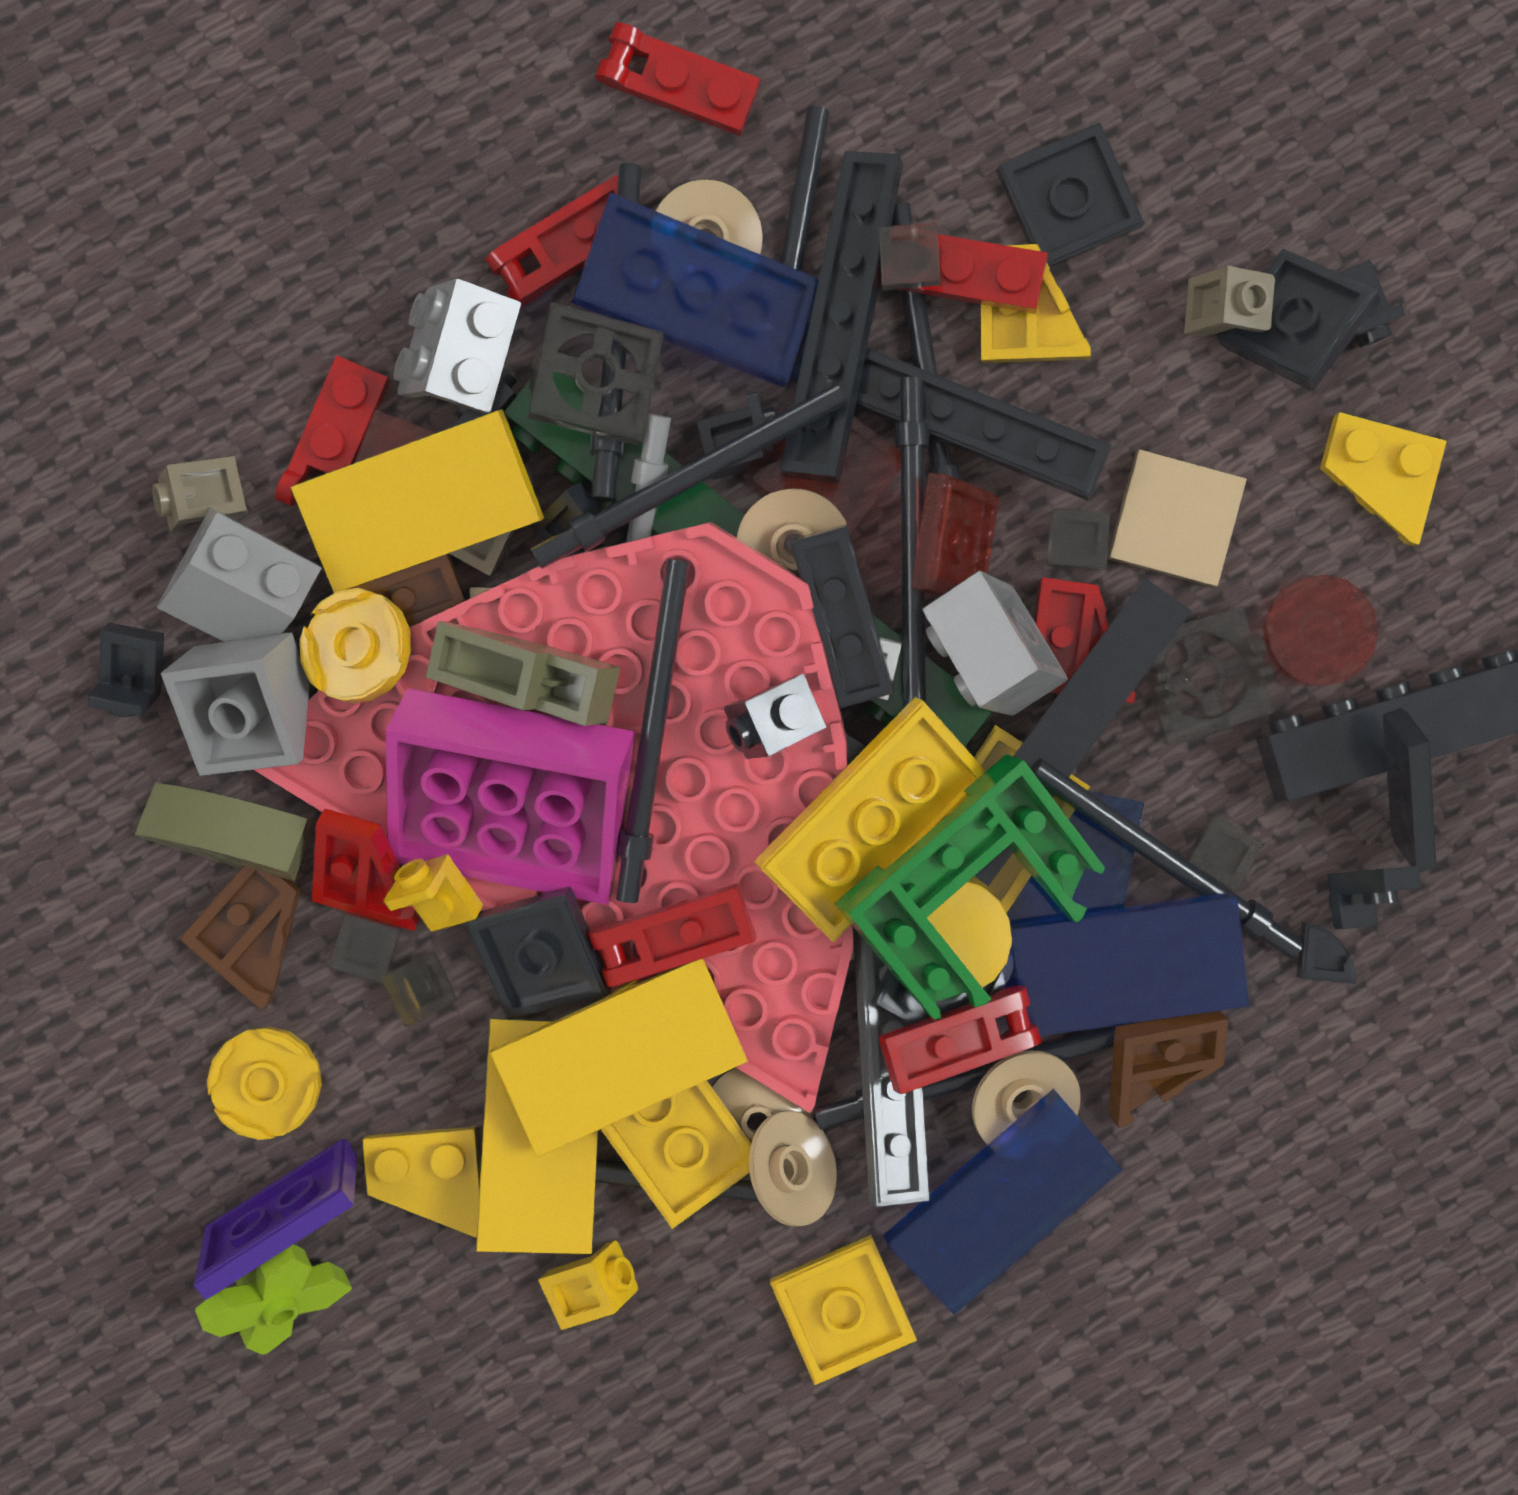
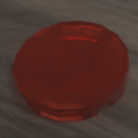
[1263,575,1378,686]

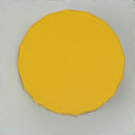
[300,588,411,704]
[927,882,1012,988]
[207,1026,322,1140]

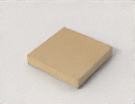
[1107,449,1247,588]

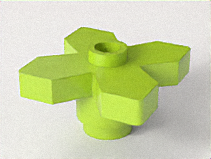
[195,1244,352,1355]

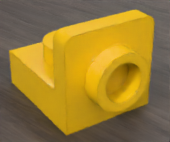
[384,854,483,932]
[538,1240,638,1330]

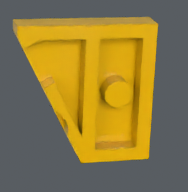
[981,244,1091,363]
[1320,412,1447,546]
[363,1126,481,1237]

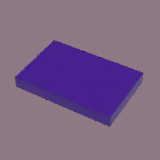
[194,1138,357,1300]

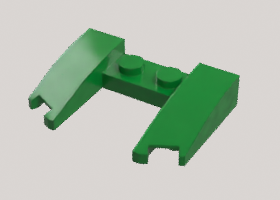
[834,754,1105,1020]

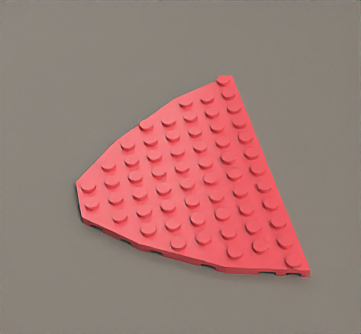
[253,522,854,1113]

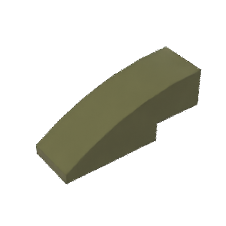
[426,621,621,726]
[135,782,314,881]

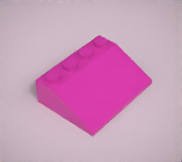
[385,688,634,905]

